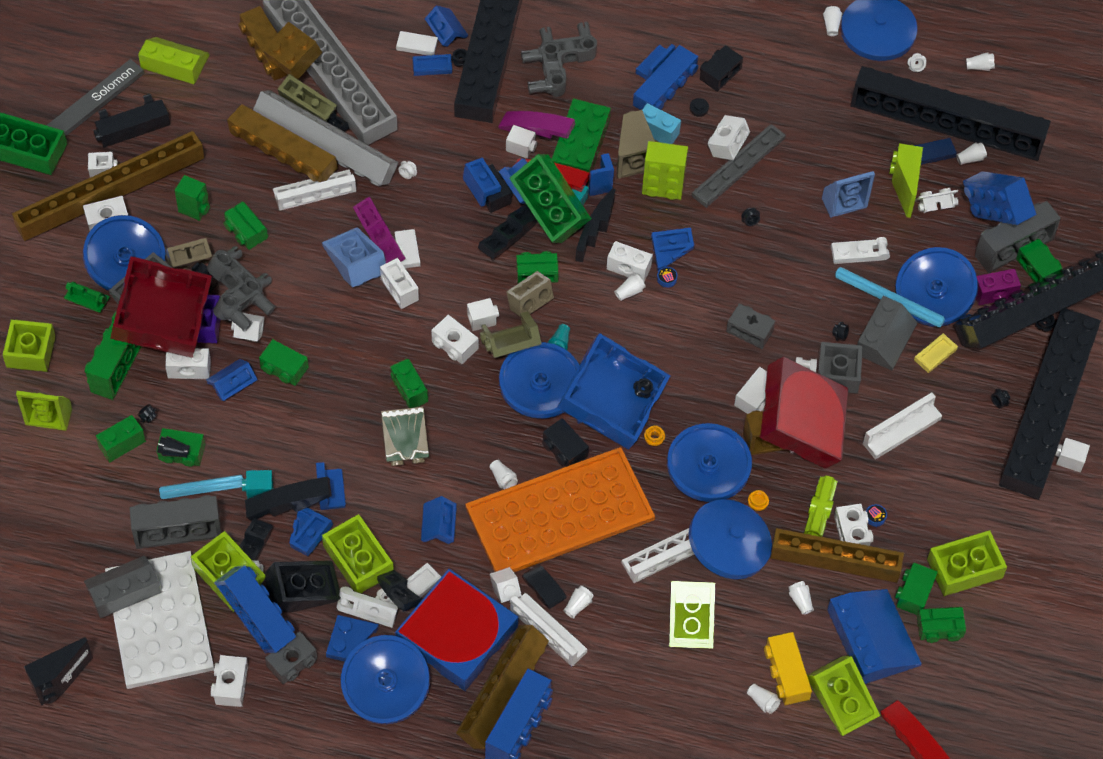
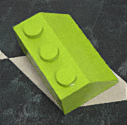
[138,37,209,84]
[190,531,266,612]

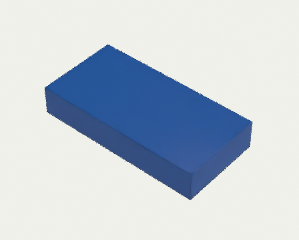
[412,54,452,76]

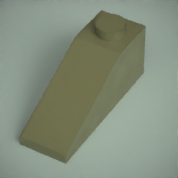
[278,74,337,121]

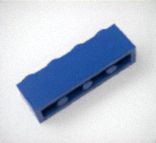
[633,45,698,110]

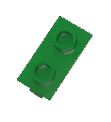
[64,281,110,313]

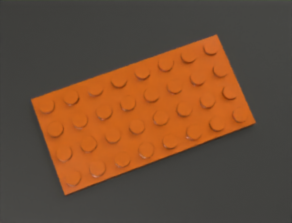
[465,447,655,573]

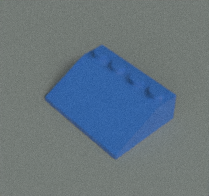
[827,589,922,684]

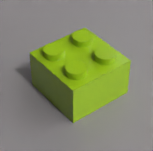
[3,320,56,372]

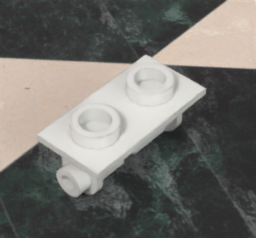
[915,188,958,213]

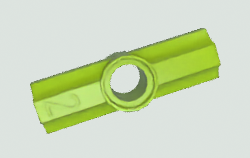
[804,476,838,537]

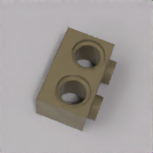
[165,238,212,269]
[506,271,554,317]

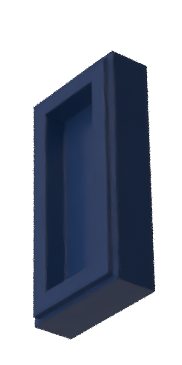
[914,138,957,165]

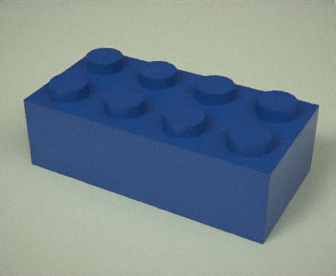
[963,171,1037,225]
[214,565,296,653]
[485,669,553,759]

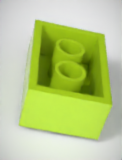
[642,141,688,200]
[322,514,394,593]
[927,530,1007,596]

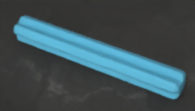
[159,475,243,499]

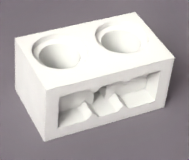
[380,258,419,309]
[834,504,873,546]

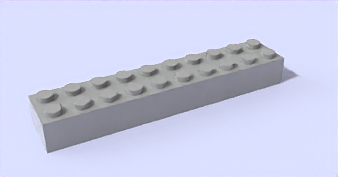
[263,0,398,145]

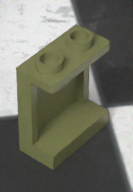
[479,311,541,358]

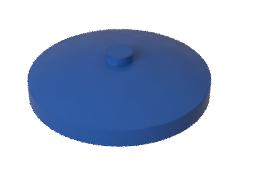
[841,0,917,61]
[83,215,165,291]
[896,247,978,326]
[499,342,579,418]
[667,423,752,502]
[689,499,772,579]
[341,635,430,724]

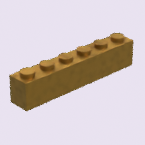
[227,104,337,182]
[770,528,904,583]
[456,625,549,749]

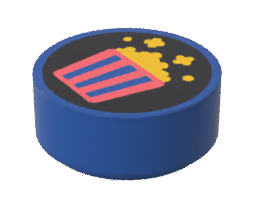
[657,267,678,287]
[866,504,887,527]

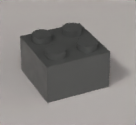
[817,342,863,394]

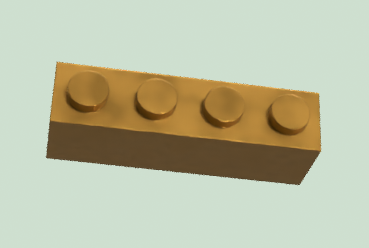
[238,6,288,81]

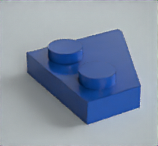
[651,228,694,271]
[289,508,333,556]
[326,615,379,662]

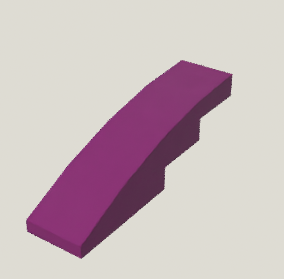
[498,111,575,139]
[353,196,406,263]

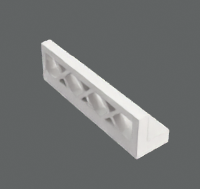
[273,169,356,211]
[863,393,942,460]
[621,528,694,583]
[510,593,587,667]

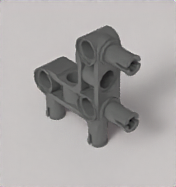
[521,22,597,97]
[207,246,276,332]

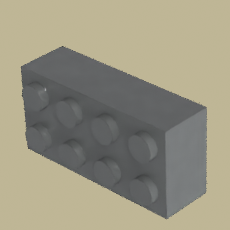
[975,201,1061,274]
[129,495,222,549]

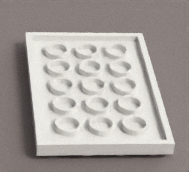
[105,551,214,689]

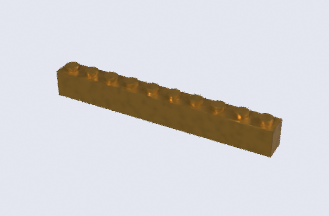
[12,131,204,241]

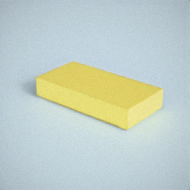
[914,333,958,373]

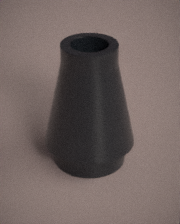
[157,436,190,458]

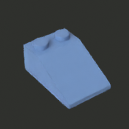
[822,171,875,218]
[322,227,386,287]

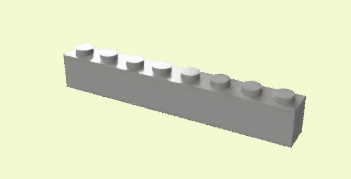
[253,90,399,186]

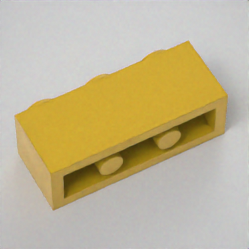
[764,632,812,705]

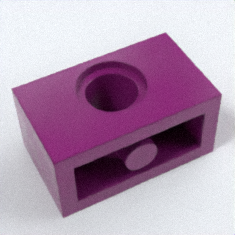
[976,269,1021,306]

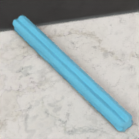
[835,267,945,327]

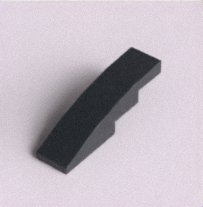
[575,189,616,262]
[478,204,538,259]
[245,477,332,521]

